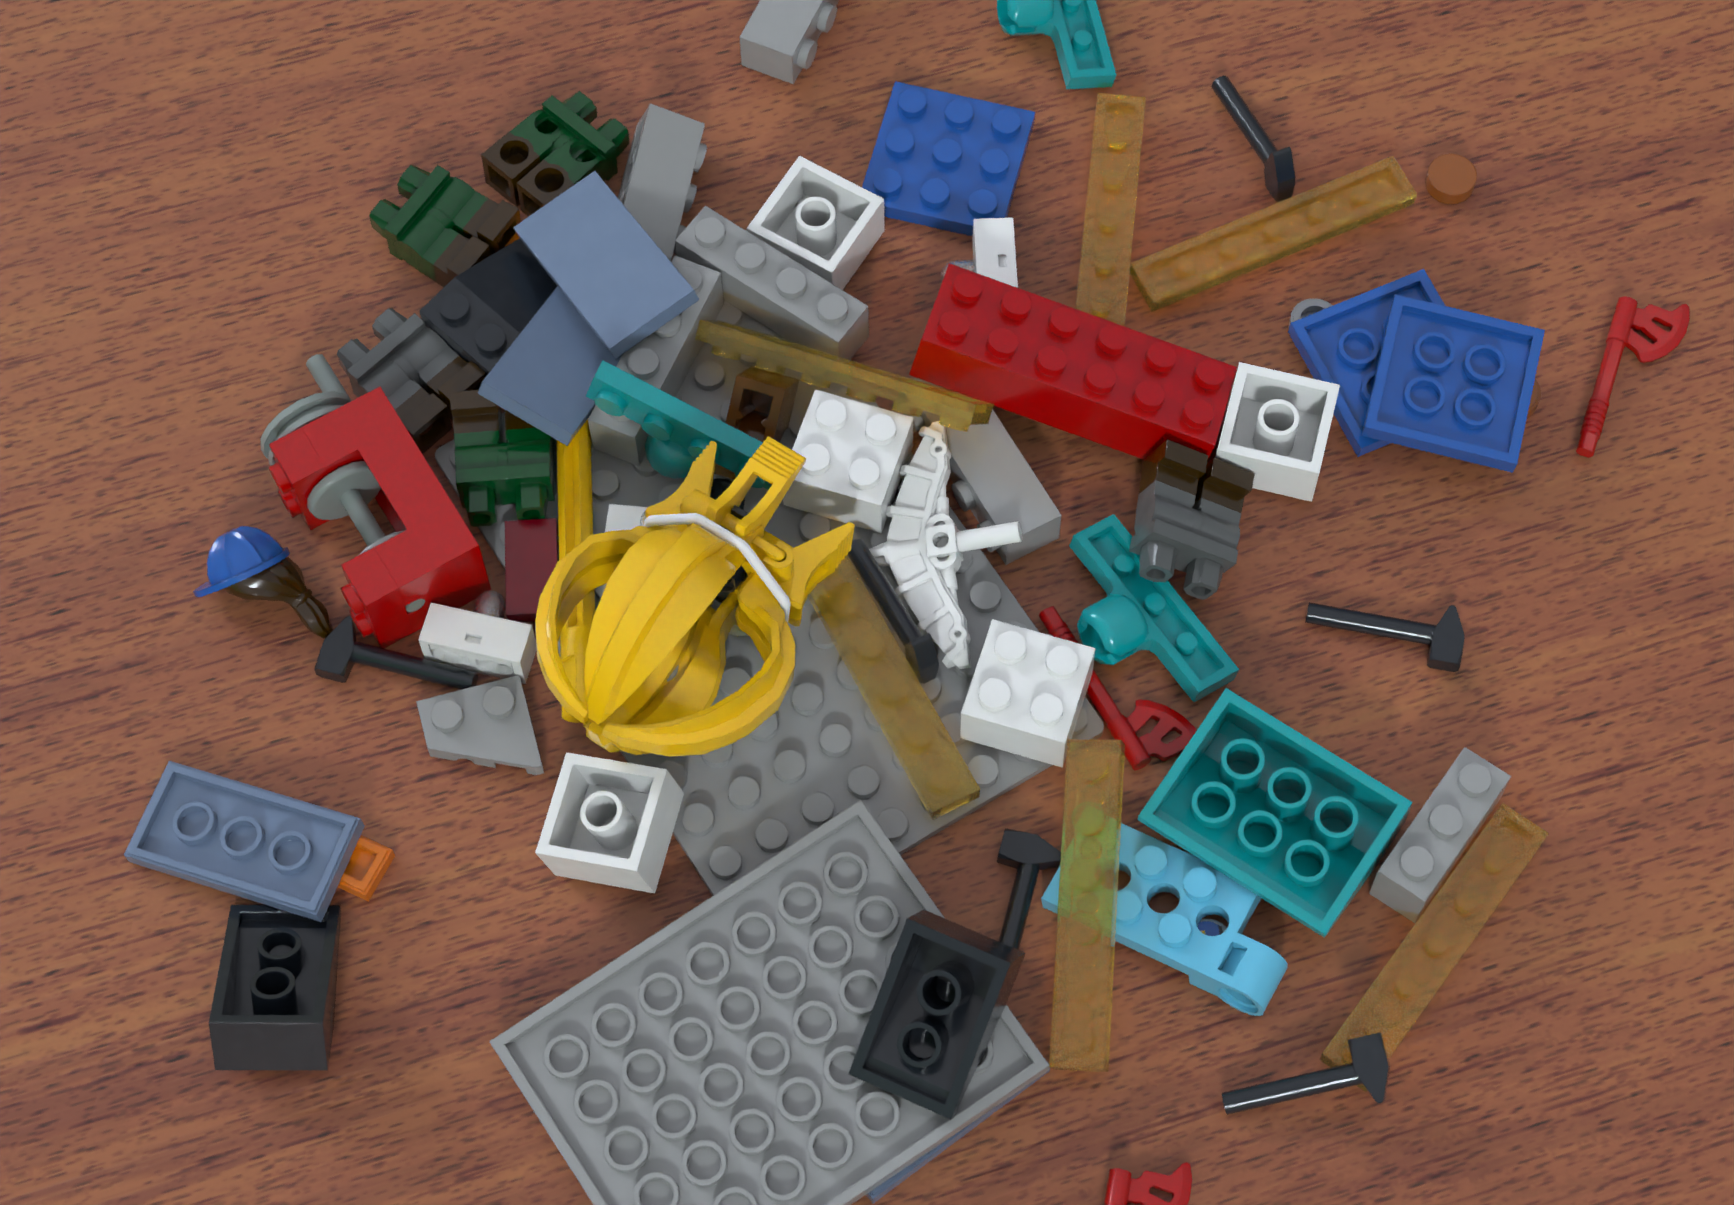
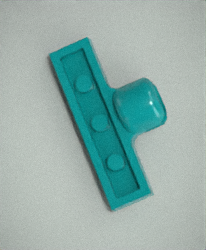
[997,0,1117,89]
[586,360,772,490]
[1069,514,1240,703]

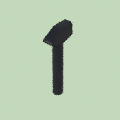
[1211,76,1296,202]
[848,538,939,684]
[1305,603,1465,672]
[314,616,478,690]
[997,828,1065,950]
[1222,1032,1390,1115]

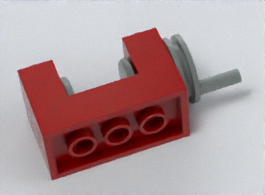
[260,354,492,648]

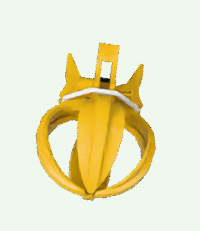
[535,436,855,757]

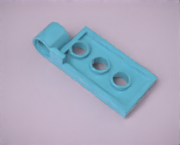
[1041,810,1288,1016]

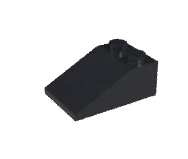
[419,238,557,376]
[209,905,341,1070]
[848,910,1026,1120]

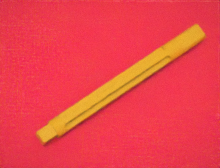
[557,416,595,723]

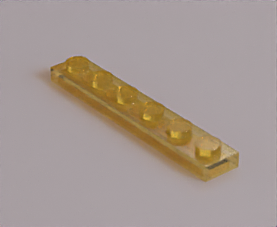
[1076,93,1146,326]
[1129,156,1417,312]
[695,320,994,432]
[808,555,980,820]
[1049,739,1125,1072]
[1320,803,1549,1092]

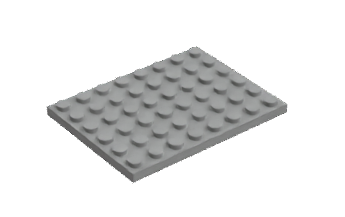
[489,800,1049,1205]

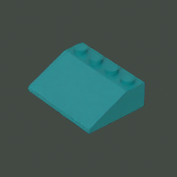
[1137,688,1413,938]

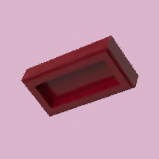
[505,518,559,622]

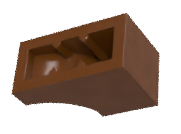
[714,366,800,480]

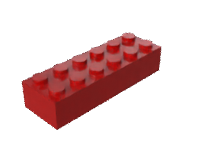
[909,263,1238,460]

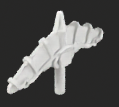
[869,420,1022,669]

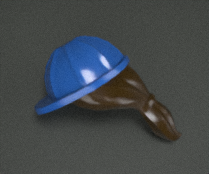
[193,526,333,639]

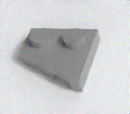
[416,675,544,775]

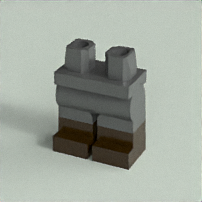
[337,308,486,454]
[1129,439,1255,600]

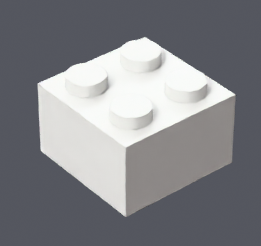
[747,156,885,290]
[1216,362,1340,502]
[783,389,913,533]
[960,619,1095,768]
[535,752,684,893]

